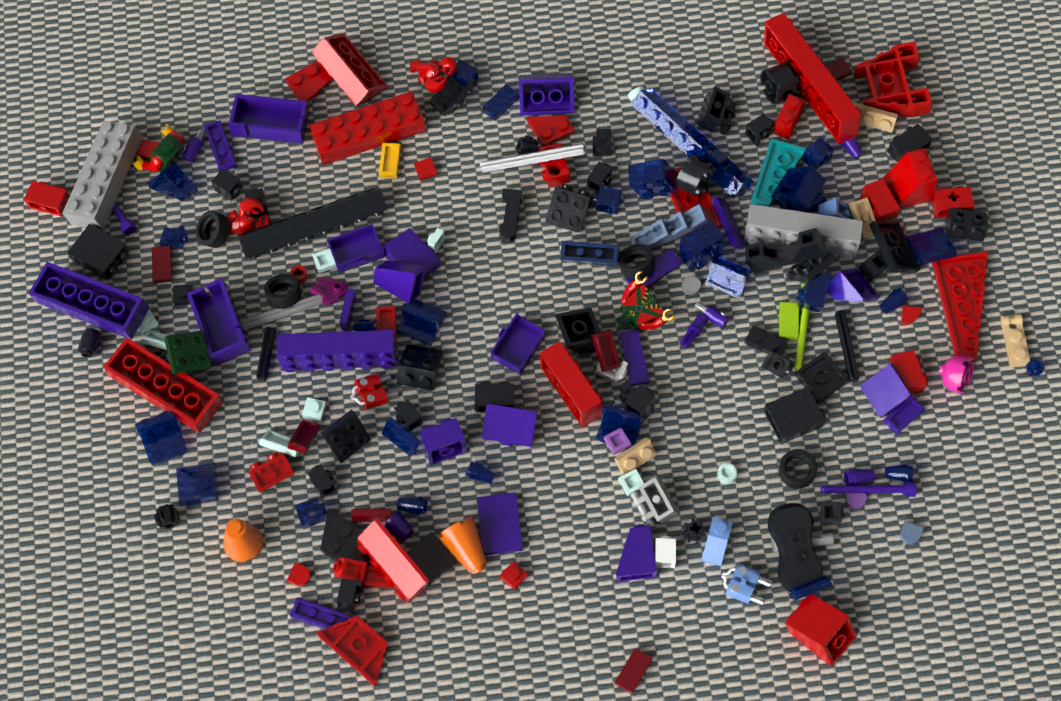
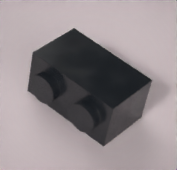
[887,124,933,162]
[475,381,514,412]

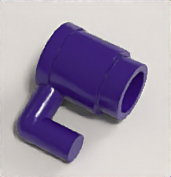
[385,512,414,541]

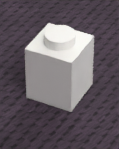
[655,536,676,568]

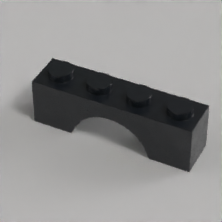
[745,228,825,274]

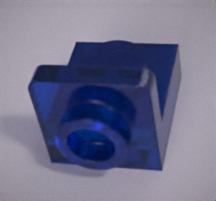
[159,225,188,250]
[354,319,375,331]

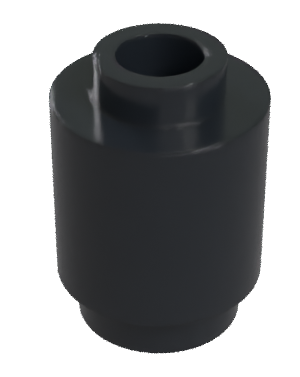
[78,328,101,358]

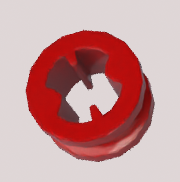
[290,265,308,284]

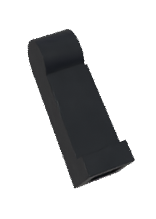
[499,188,522,243]

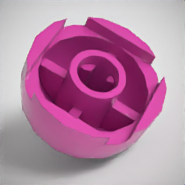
[939,355,974,395]

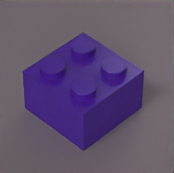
[419,418,467,466]

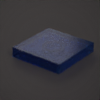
[907,227,957,265]

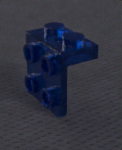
[596,405,641,450]
[135,411,188,466]

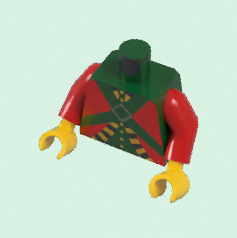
[132,124,185,175]
[616,271,676,330]

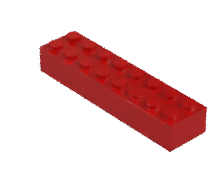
[764,13,861,145]

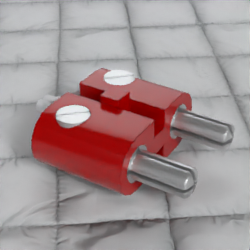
[350,373,399,410]

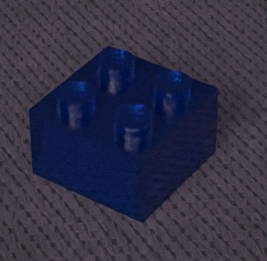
[628,159,677,200]
[771,166,826,211]
[679,220,725,272]

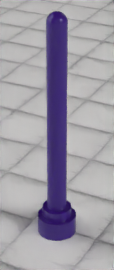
[112,202,137,236]
[820,481,917,497]

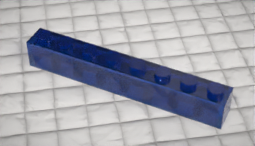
[631,88,754,198]

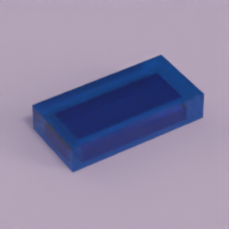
[482,84,520,121]
[381,417,420,457]
[787,576,832,600]

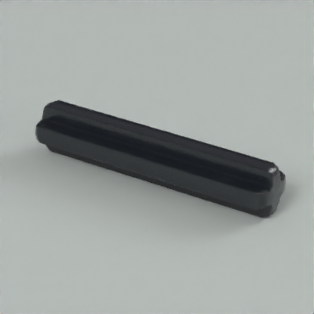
[256,327,276,381]

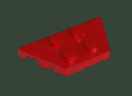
[316,616,388,687]

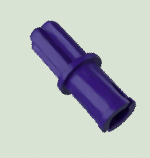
[680,314,708,348]

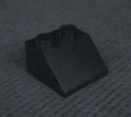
[555,308,601,355]

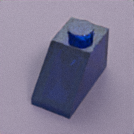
[796,271,831,312]

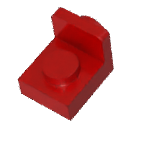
[333,558,367,583]

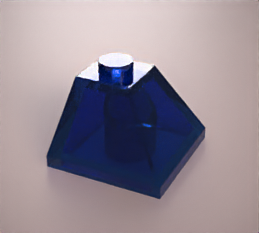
[176,463,219,506]

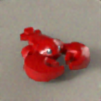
[409,57,458,93]
[215,197,271,235]

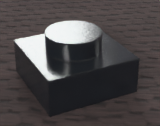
[173,284,193,306]

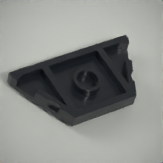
[320,509,371,566]

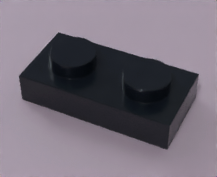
[744,325,788,354]

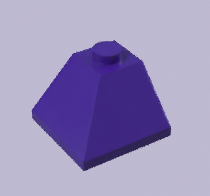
[825,269,881,302]

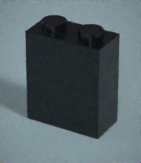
[67,224,129,281]
[764,387,826,444]

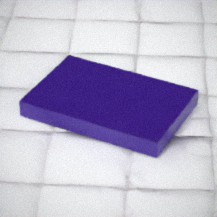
[477,492,523,556]

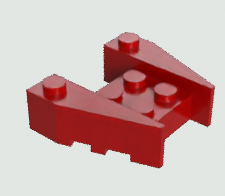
[854,42,932,117]

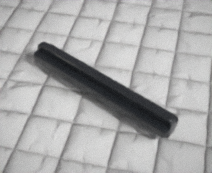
[835,310,859,382]

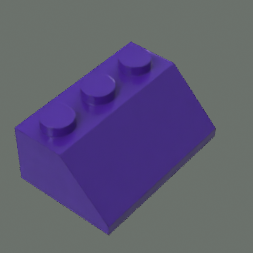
[519,73,575,116]

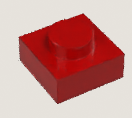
[500,561,528,590]

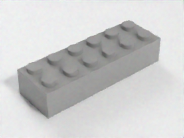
[62,121,143,230]
[744,204,863,258]

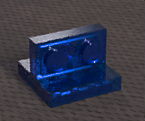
[704,257,753,298]
[396,299,447,346]

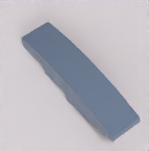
[631,204,709,249]

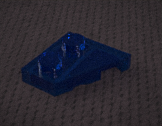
[147,163,198,201]

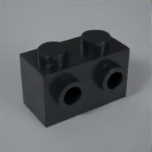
[945,208,988,241]

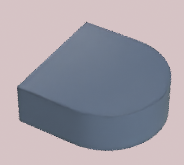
[900,521,924,545]

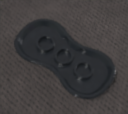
[768,503,823,593]

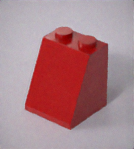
[883,148,938,209]
[785,593,857,667]

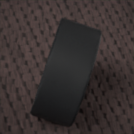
[196,211,230,248]
[618,244,655,280]
[264,273,302,309]
[779,449,817,489]

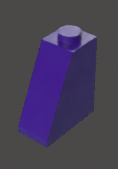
[373,260,426,304]
[616,524,657,582]

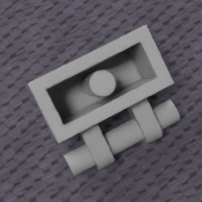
[631,477,680,529]

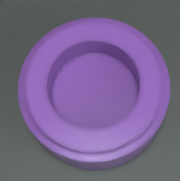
[846,493,867,509]

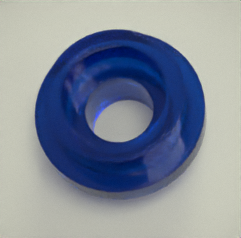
[1026,359,1045,377]

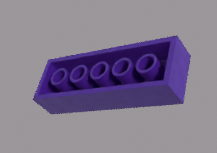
[28,262,150,340]
[277,330,397,372]

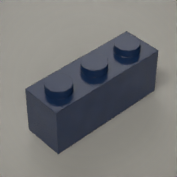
[560,241,620,266]

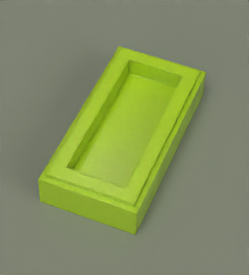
[779,302,799,340]

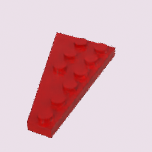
[931,251,988,363]

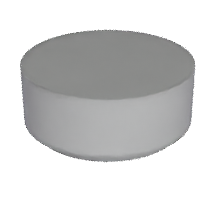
[682,276,701,296]

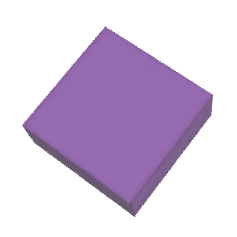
[604,428,631,455]

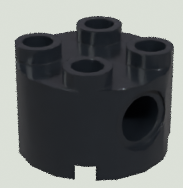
[760,62,799,104]
[676,154,717,197]

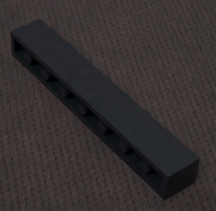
[238,186,387,259]

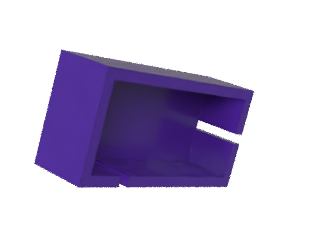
[228,94,310,144]
[187,278,252,366]

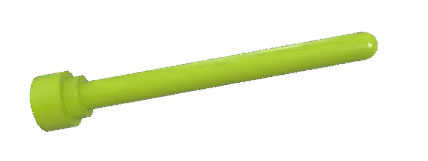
[794,283,817,370]

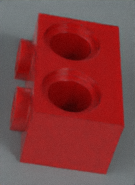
[538,143,570,188]

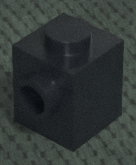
[211,168,243,201]
[244,188,269,218]

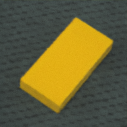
[379,143,401,179]

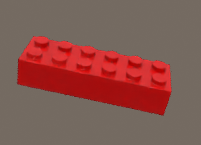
[309,91,426,165]
[103,337,223,434]

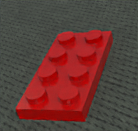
[662,167,721,238]

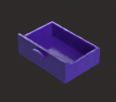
[327,224,385,273]
[384,228,441,278]
[491,313,546,375]
[481,403,538,447]

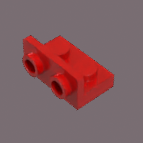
[247,451,294,493]

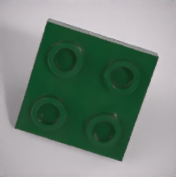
[164,330,211,375]

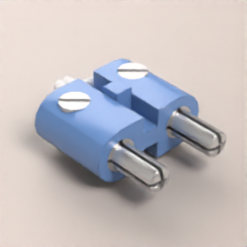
[721,563,772,605]

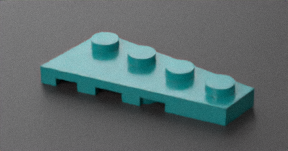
[750,139,807,207]

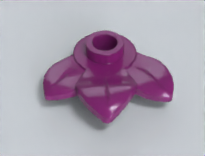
[310,277,348,306]

